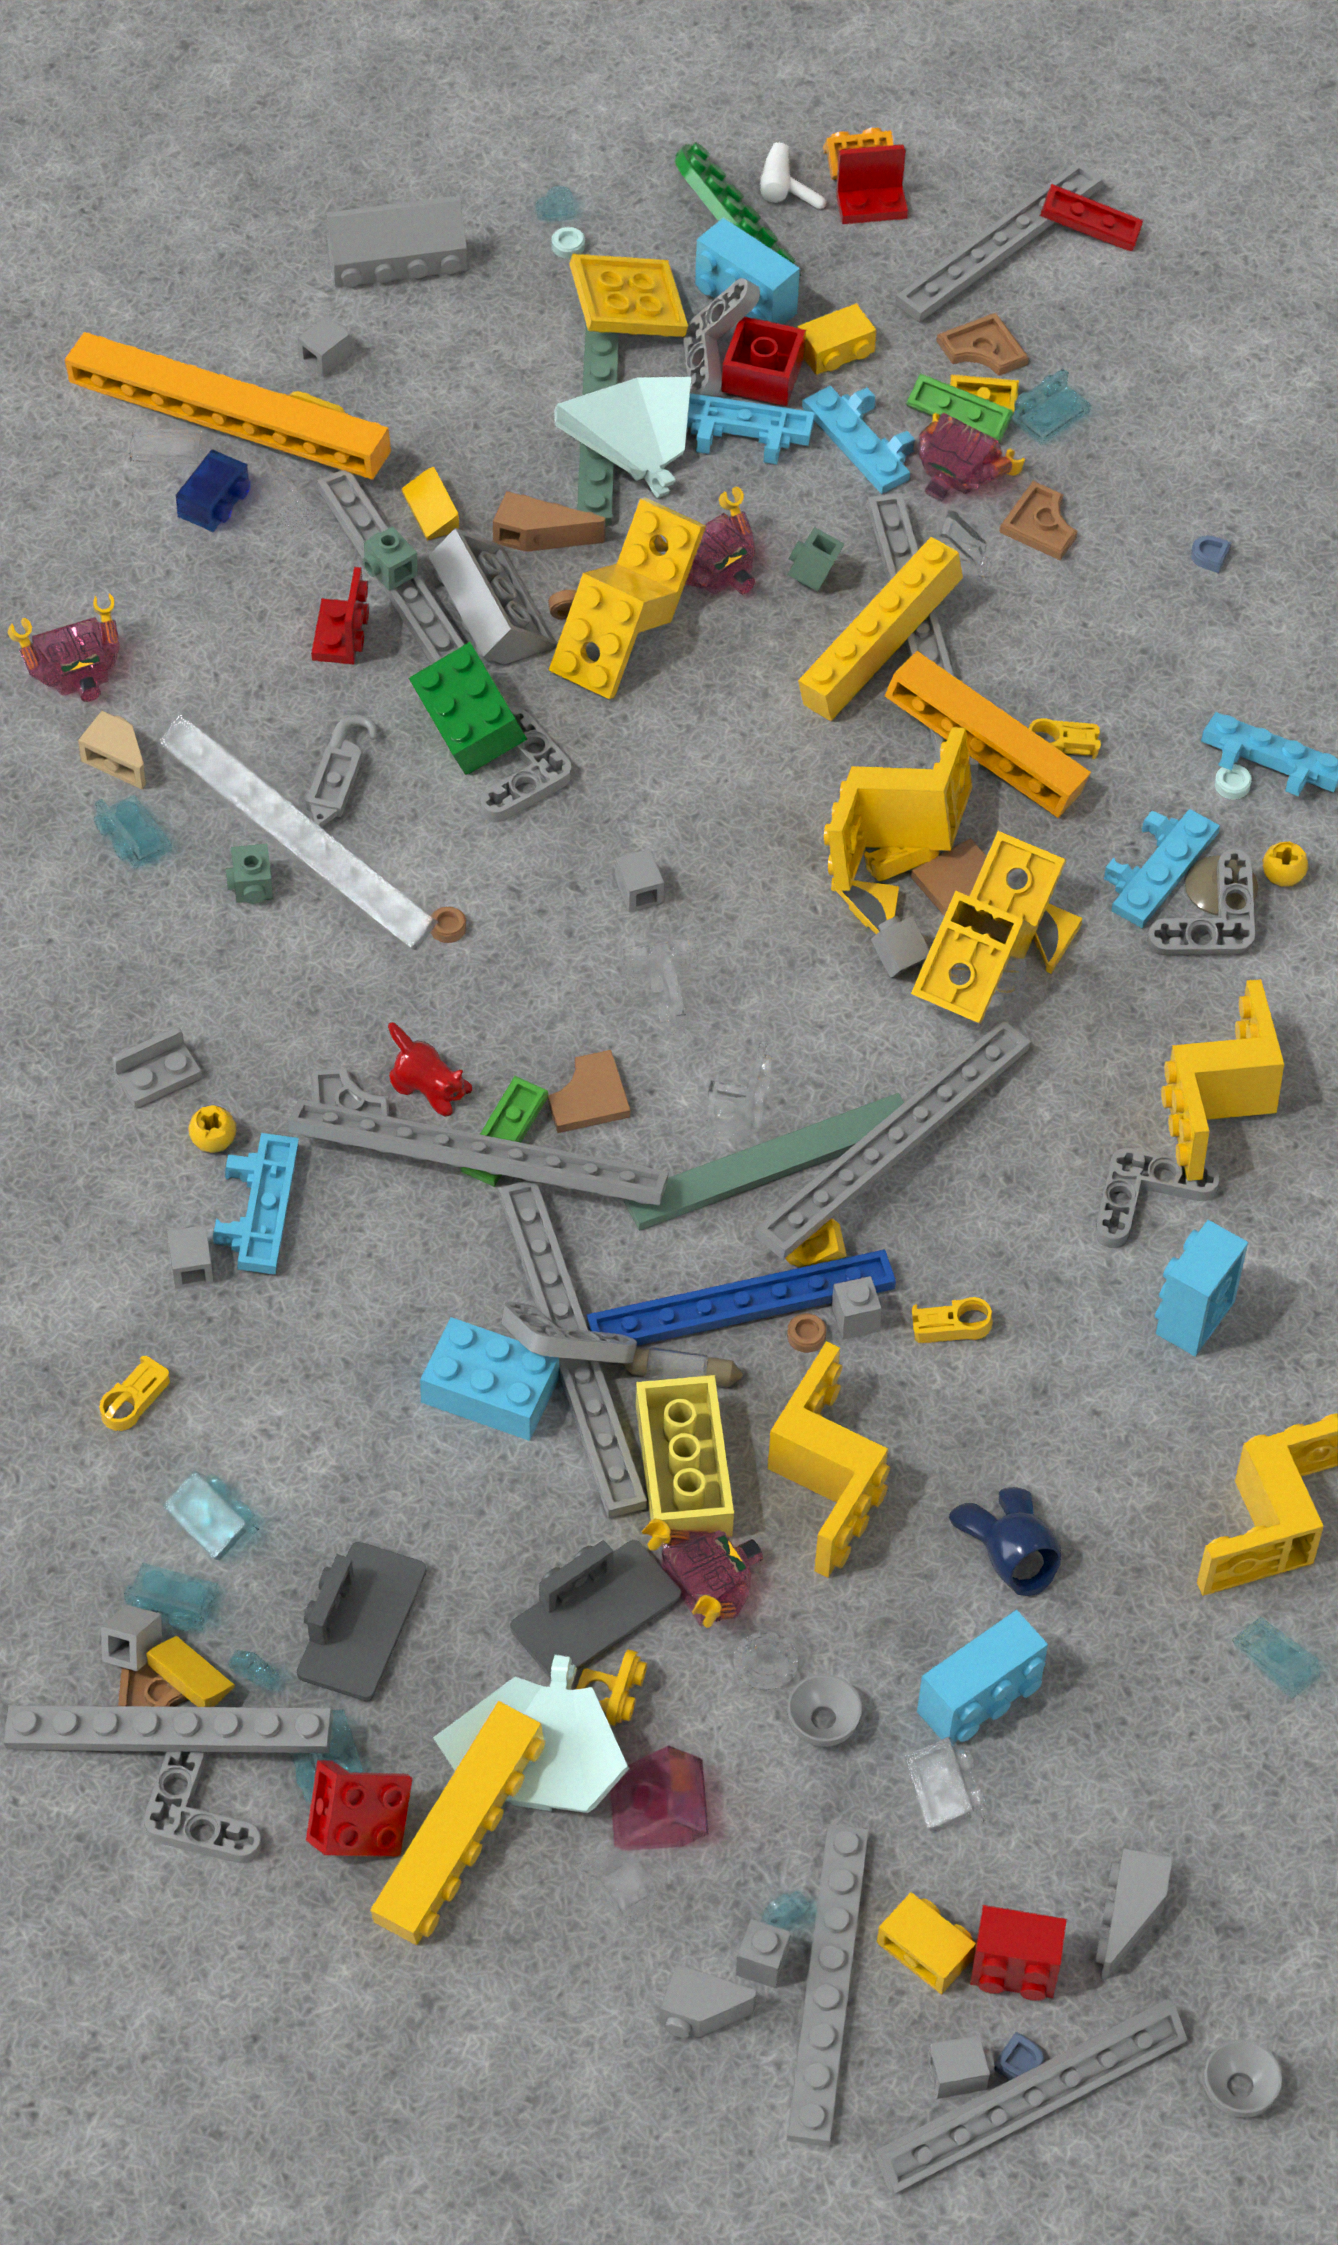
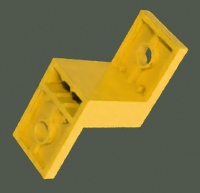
[548,497,706,699]
[824,727,973,891]
[911,831,1067,1024]
[1161,979,1284,1181]
[768,1341,890,1578]
[1197,1413,1338,1596]

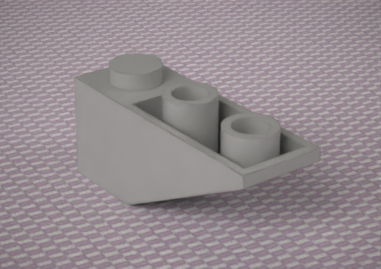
[1095,1848,1173,1979]

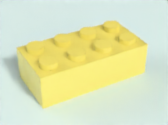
[636,1375,734,1541]

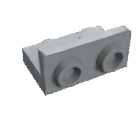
[112,1027,202,1109]

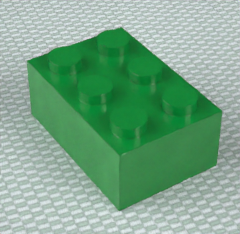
[409,642,528,775]

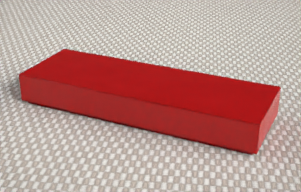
[1039,184,1144,251]

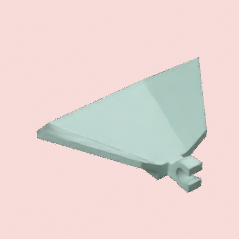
[554,377,691,499]
[433,1655,629,1813]

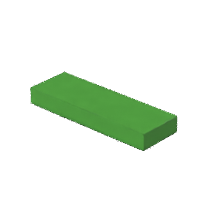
[906,373,1014,444]
[460,1076,549,1187]

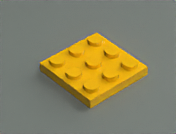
[569,254,688,337]

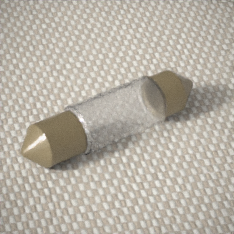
[621,1347,743,1387]

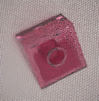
[610,1745,709,1851]

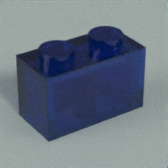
[175,449,251,532]

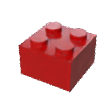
[721,316,806,406]
[970,1905,1067,2001]

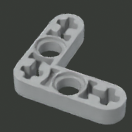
[683,278,760,397]
[480,707,571,822]
[1147,848,1255,955]
[1095,1148,1220,1248]
[501,1302,637,1363]
[144,1751,261,1863]

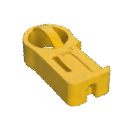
[1029,718,1101,759]
[864,847,940,881]
[912,1297,993,1343]
[99,1356,170,1431]

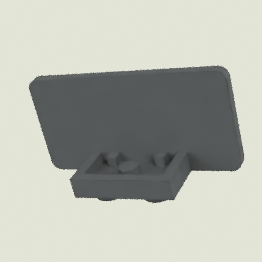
[510,1539,681,1679]
[297,1542,426,1701]

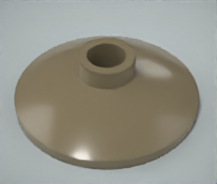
[1185,856,1258,916]

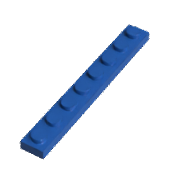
[587,1249,896,1346]

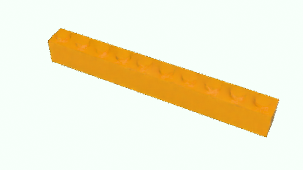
[65,332,391,480]

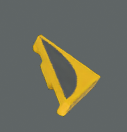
[831,877,899,934]
[1033,903,1082,974]

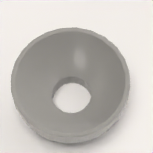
[787,1674,862,1747]
[1203,2039,1282,2117]

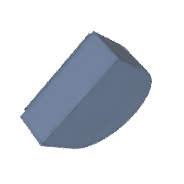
[1191,536,1232,573]
[994,2032,1044,2080]

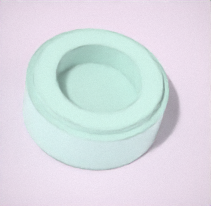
[552,227,585,259]
[1215,764,1252,799]

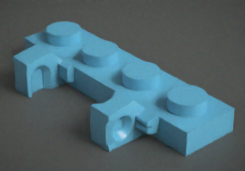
[802,385,915,494]
[687,393,815,464]
[1201,712,1338,796]
[1104,809,1220,928]
[213,1133,299,1275]

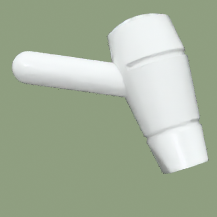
[760,142,826,209]

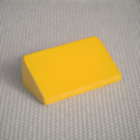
[950,375,1019,415]
[402,467,459,541]
[146,1636,235,1707]

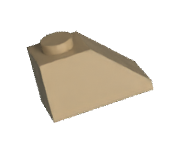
[78,710,146,789]

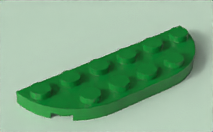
[674,142,801,277]

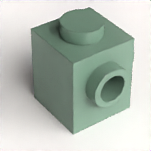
[363,526,418,591]
[787,527,845,592]
[226,843,273,904]

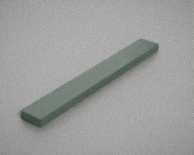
[624,1093,904,1231]

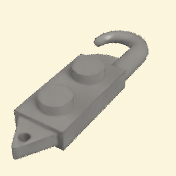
[306,715,377,830]

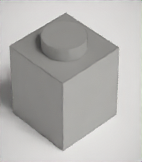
[297,316,352,377]
[615,849,664,912]
[871,916,930,978]
[167,1225,214,1289]
[832,1276,882,1340]
[101,1605,162,1671]
[736,1919,791,1988]
[927,2035,995,2099]

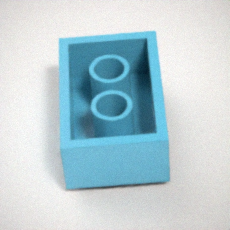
[695,218,800,325]
[1155,1220,1248,1357]
[420,1317,559,1441]
[917,1609,1048,1747]

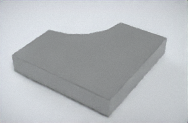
[310,1068,389,1139]

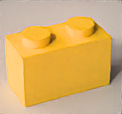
[797,303,876,375]
[877,1892,976,1995]

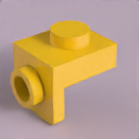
[785,1218,847,1268]

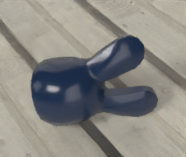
[949,1487,1061,1596]

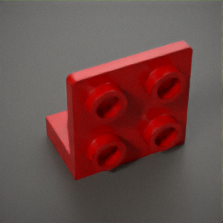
[836,144,908,225]
[311,567,369,665]
[306,1760,412,1856]

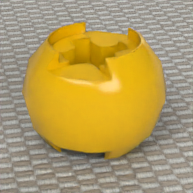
[1262,841,1308,887]
[188,1105,237,1153]

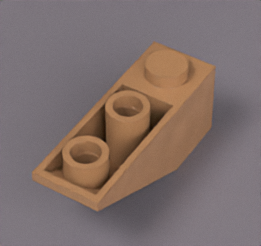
[493,491,605,552]

